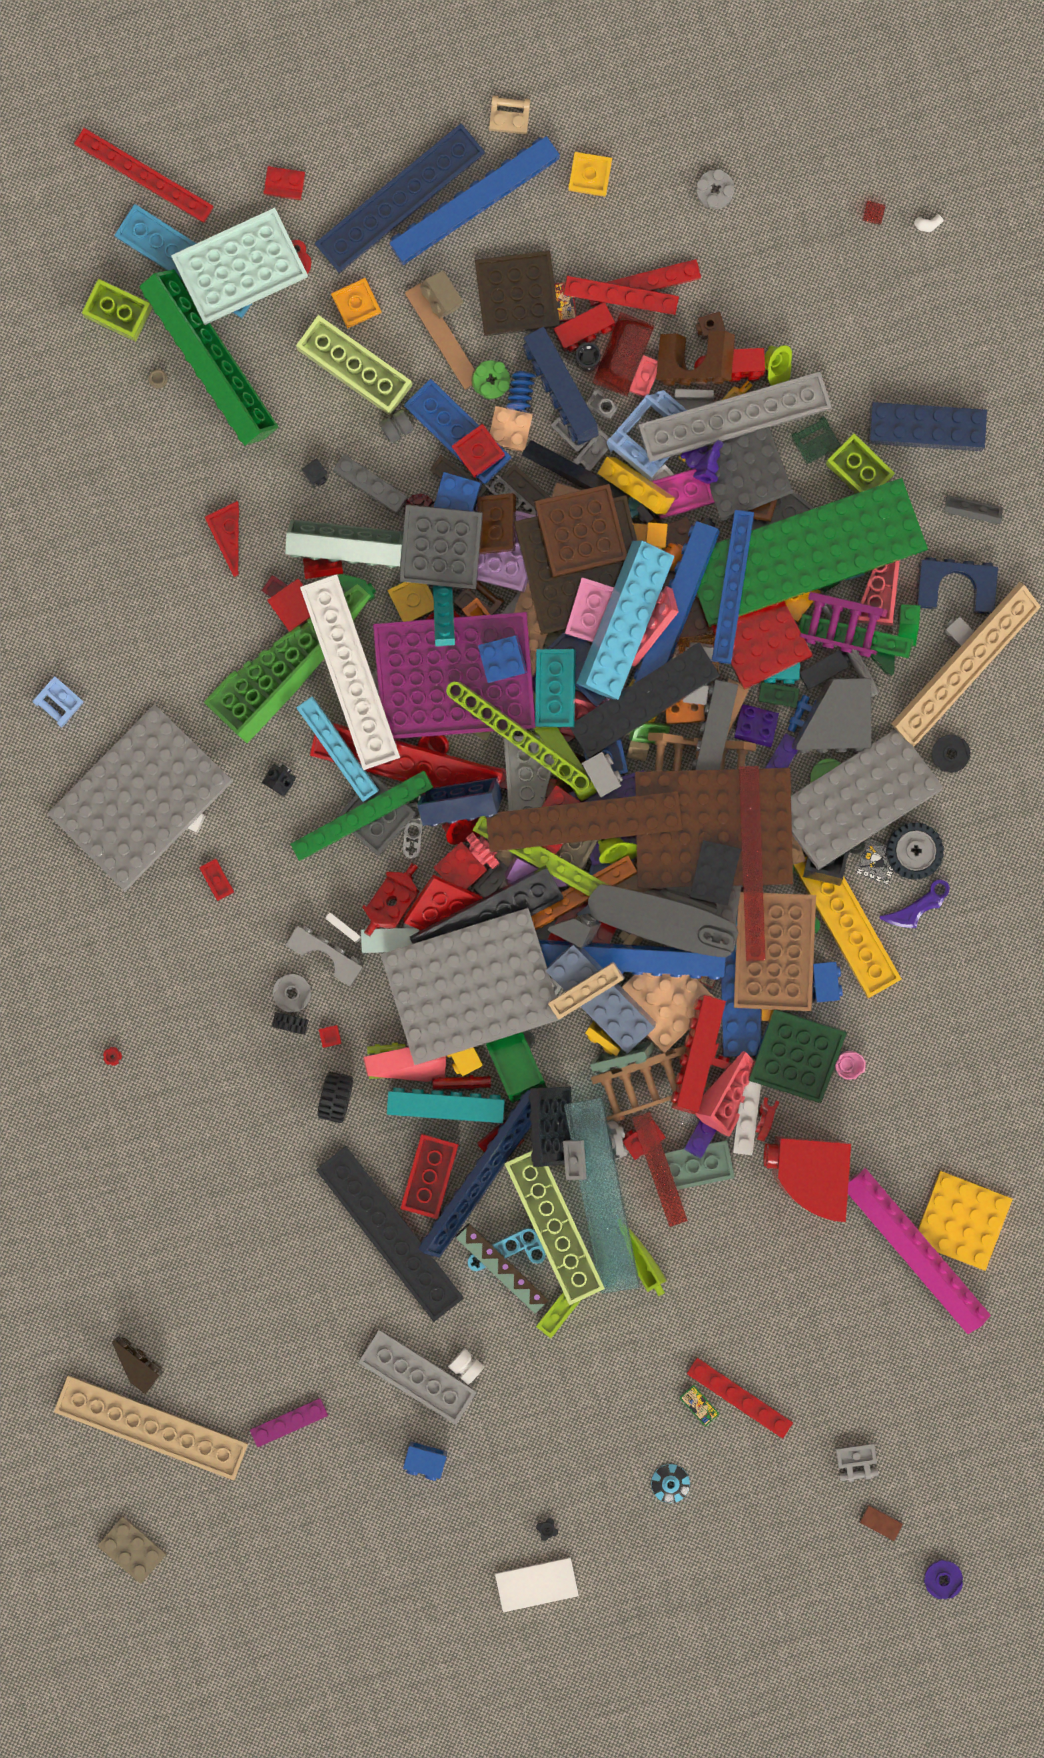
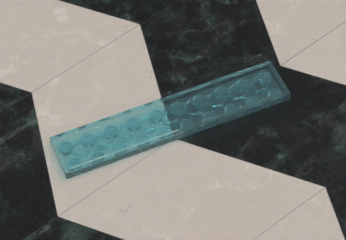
[564,1097,640,1294]

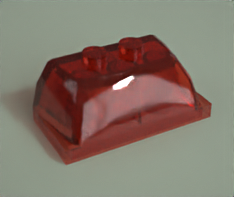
[592,312,656,397]

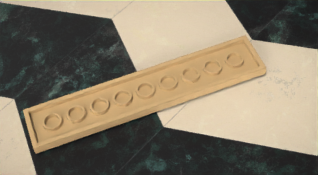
[891,582,1041,747]
[54,1375,249,1480]

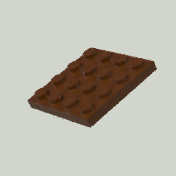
[534,484,627,577]

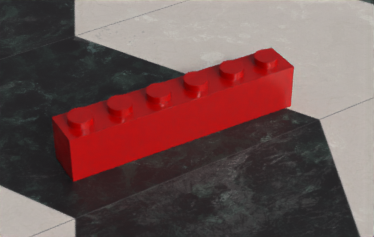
[671,995,726,1114]

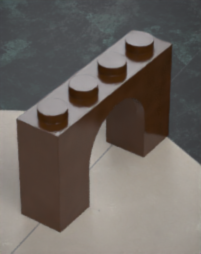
[656,331,735,386]

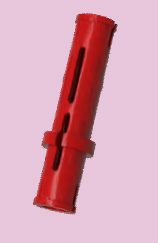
[432,1075,491,1090]

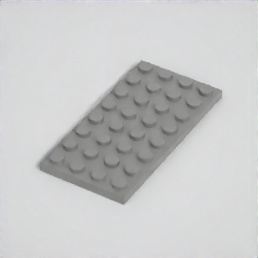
[791,729,944,870]

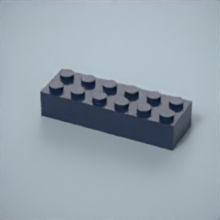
[522,327,599,446]
[868,402,987,451]

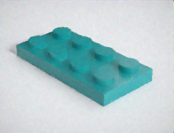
[535,649,576,727]

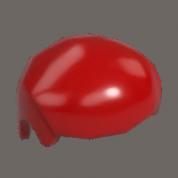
[418,735,449,754]

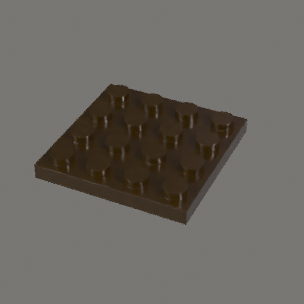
[475,250,560,336]

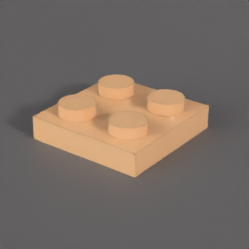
[490,406,533,452]

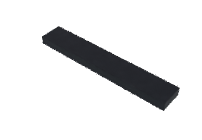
[522,440,630,500]

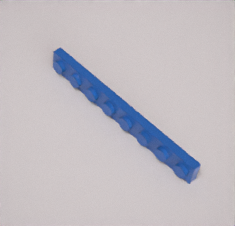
[712,510,754,664]

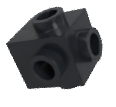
[262,764,296,797]

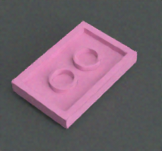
[564,578,614,642]

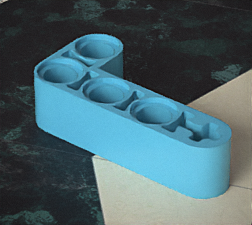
[468,1227,546,1271]

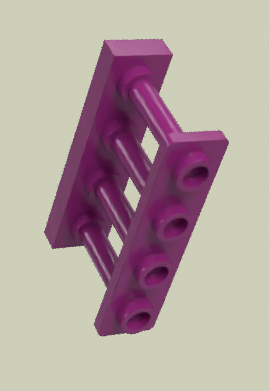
[800,592,887,657]

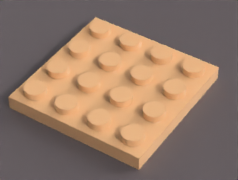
[622,946,715,1053]

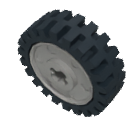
[886,823,944,880]

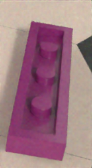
[250,1398,328,1448]

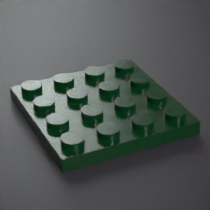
[749,1009,847,1104]

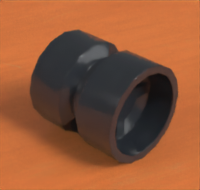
[576,342,601,372]

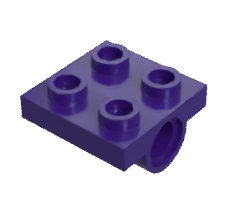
[734,704,779,747]

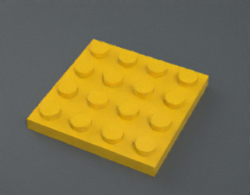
[918,1171,1013,1271]

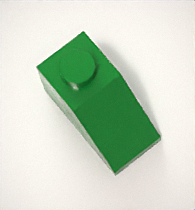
[337,574,376,604]
[897,604,920,646]

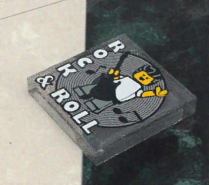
[852,838,895,888]

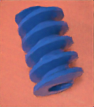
[506,371,536,413]

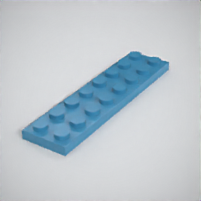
[114,204,252,319]

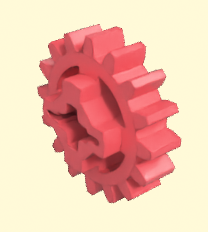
[466,832,500,869]

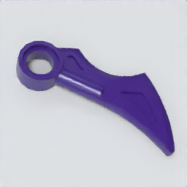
[879,880,950,928]

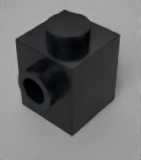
[301,458,329,488]

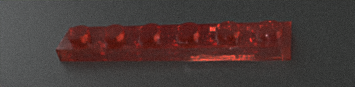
[632,1111,688,1227]

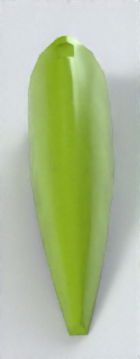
[617,1219,667,1296]

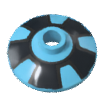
[651,1464,690,1503]

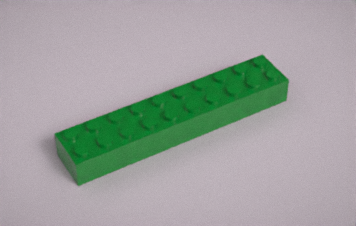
[139,269,279,446]

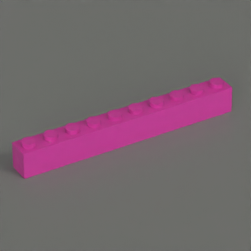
[848,1168,991,1334]

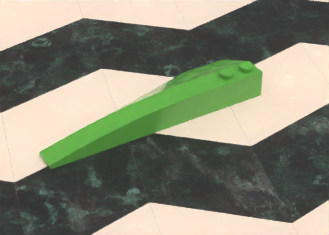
[204,584,371,743]

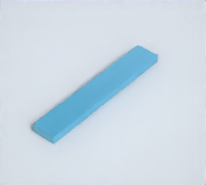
[296,696,379,802]

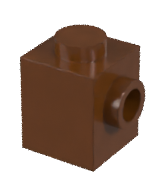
[695,311,726,340]

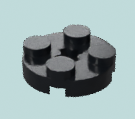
[931,734,970,773]

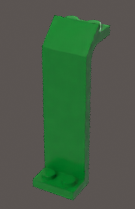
[486,1032,547,1103]

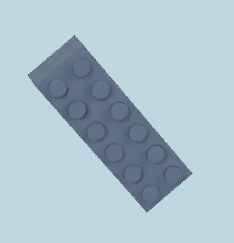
[546,944,656,1054]

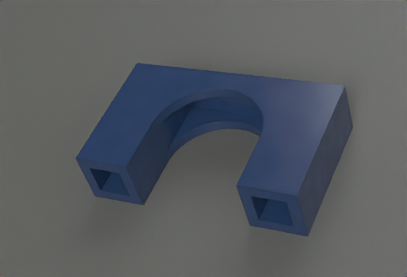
[916,557,998,615]

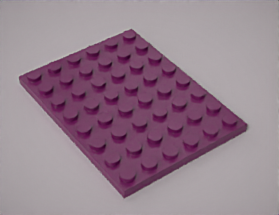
[373,612,536,739]

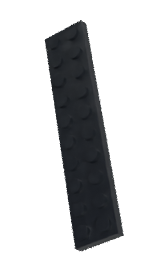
[316,1146,464,1322]

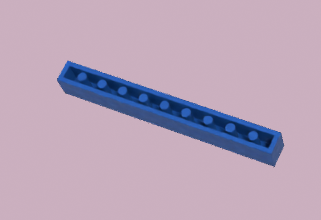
[389,136,560,265]
[634,521,720,683]
[538,939,725,980]

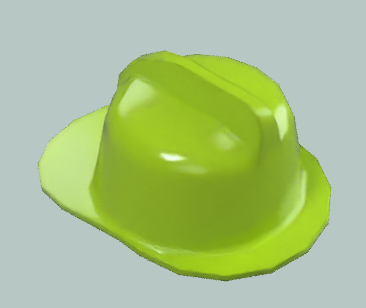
[764,345,792,386]
[598,837,637,864]

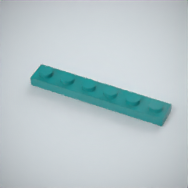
[433,585,455,646]

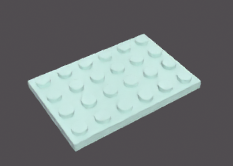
[171,208,308,325]

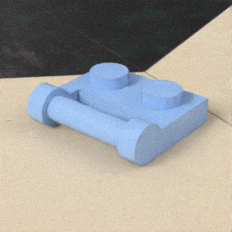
[33,676,84,728]

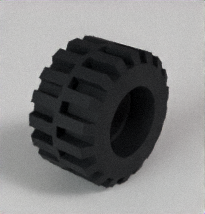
[317,1071,353,1123]

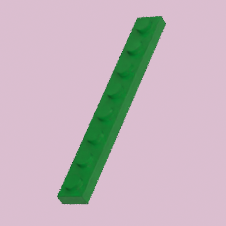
[290,771,434,861]

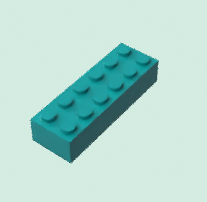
[387,1087,505,1123]

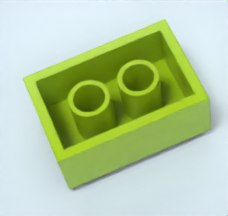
[82,279,152,342]
[825,434,895,494]

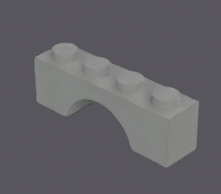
[285,925,363,987]

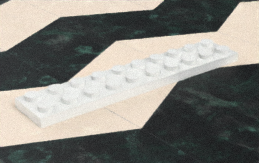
[300,575,400,770]

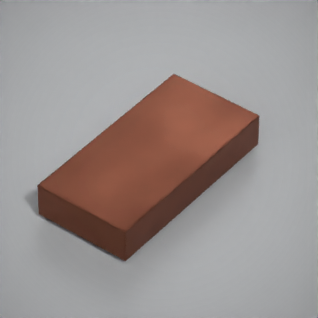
[859,1505,903,1541]

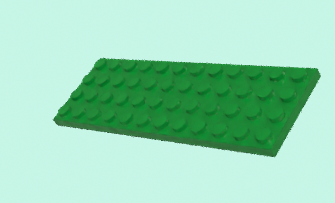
[697,478,928,627]

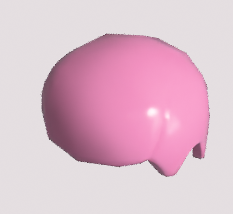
[835,1050,866,1079]

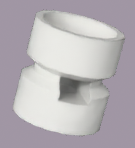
[448,1348,485,1385]

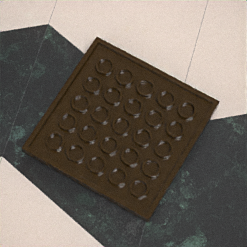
[514,495,637,635]

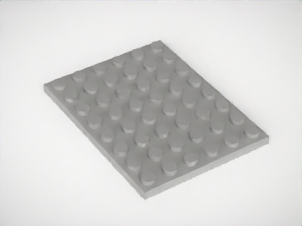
[47,704,233,892]
[380,908,563,1066]

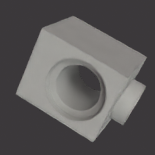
[944,617,974,648]

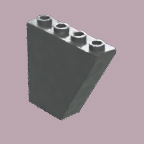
[792,677,871,753]

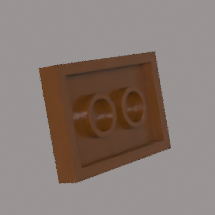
[477,493,516,554]

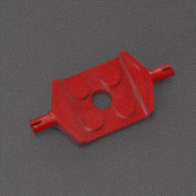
[362,863,419,937]

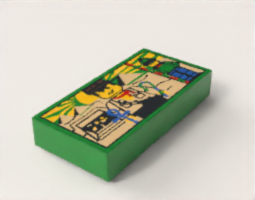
[679,1384,719,1427]

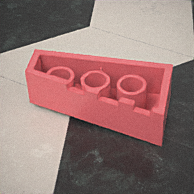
[857,560,900,626]

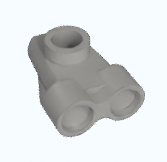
[586,388,618,419]

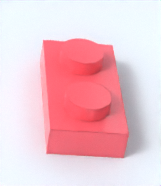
[630,355,658,398]

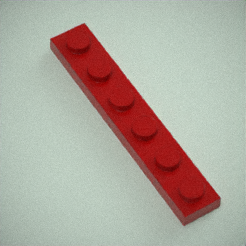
[589,259,701,307]
[563,275,679,315]
[686,1357,793,1439]

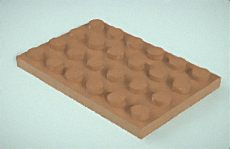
[734,892,816,1011]

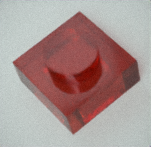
[862,201,886,225]

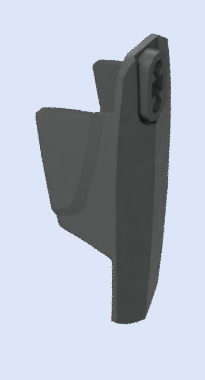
[588,884,739,958]

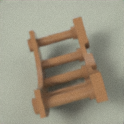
[648,733,756,771]
[591,1046,708,1122]

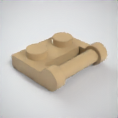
[489,95,531,134]

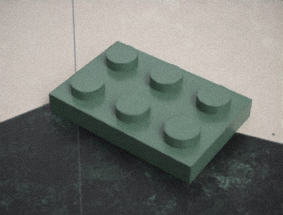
[590,1041,655,1073]

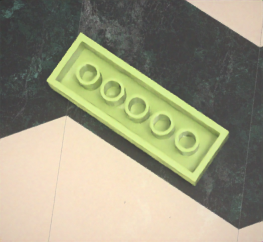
[296,315,412,416]

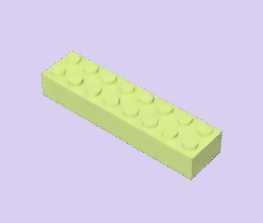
[505,1151,605,1305]

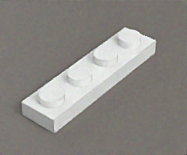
[733,1081,761,1155]

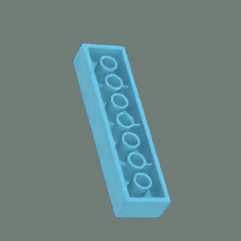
[576,540,674,699]

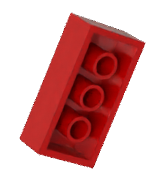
[400,1133,459,1219]

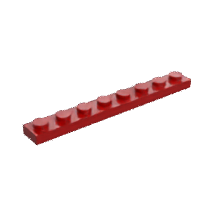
[74,128,214,223]

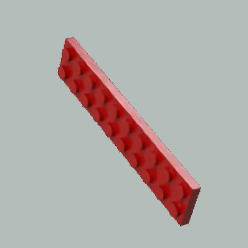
[310,722,504,788]

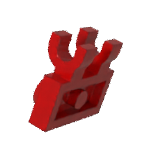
[755,1097,779,1142]

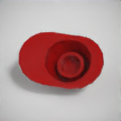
[442,817,480,845]

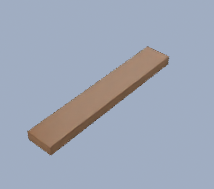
[405,283,475,390]

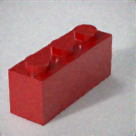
[554,302,615,352]

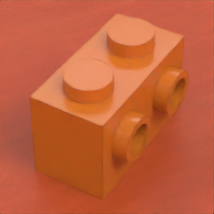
[665,700,705,725]

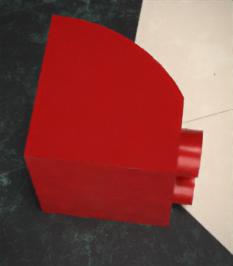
[763,1136,851,1222]

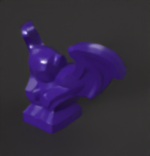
[680,439,724,484]

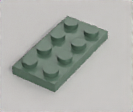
[651,1140,735,1194]

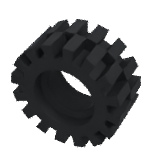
[272,1012,309,1035]

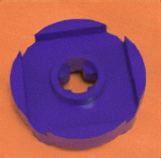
[923,1559,963,1599]

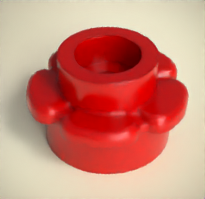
[103,1047,122,1066]

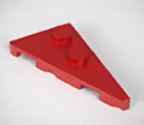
[204,501,239,578]

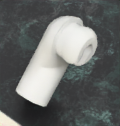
[914,214,944,232]

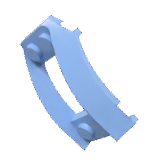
[607,390,687,479]

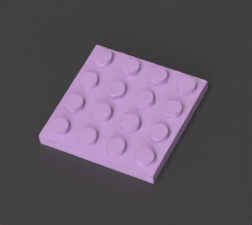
[475,505,536,592]

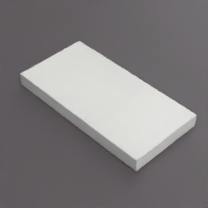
[495,1557,579,1612]

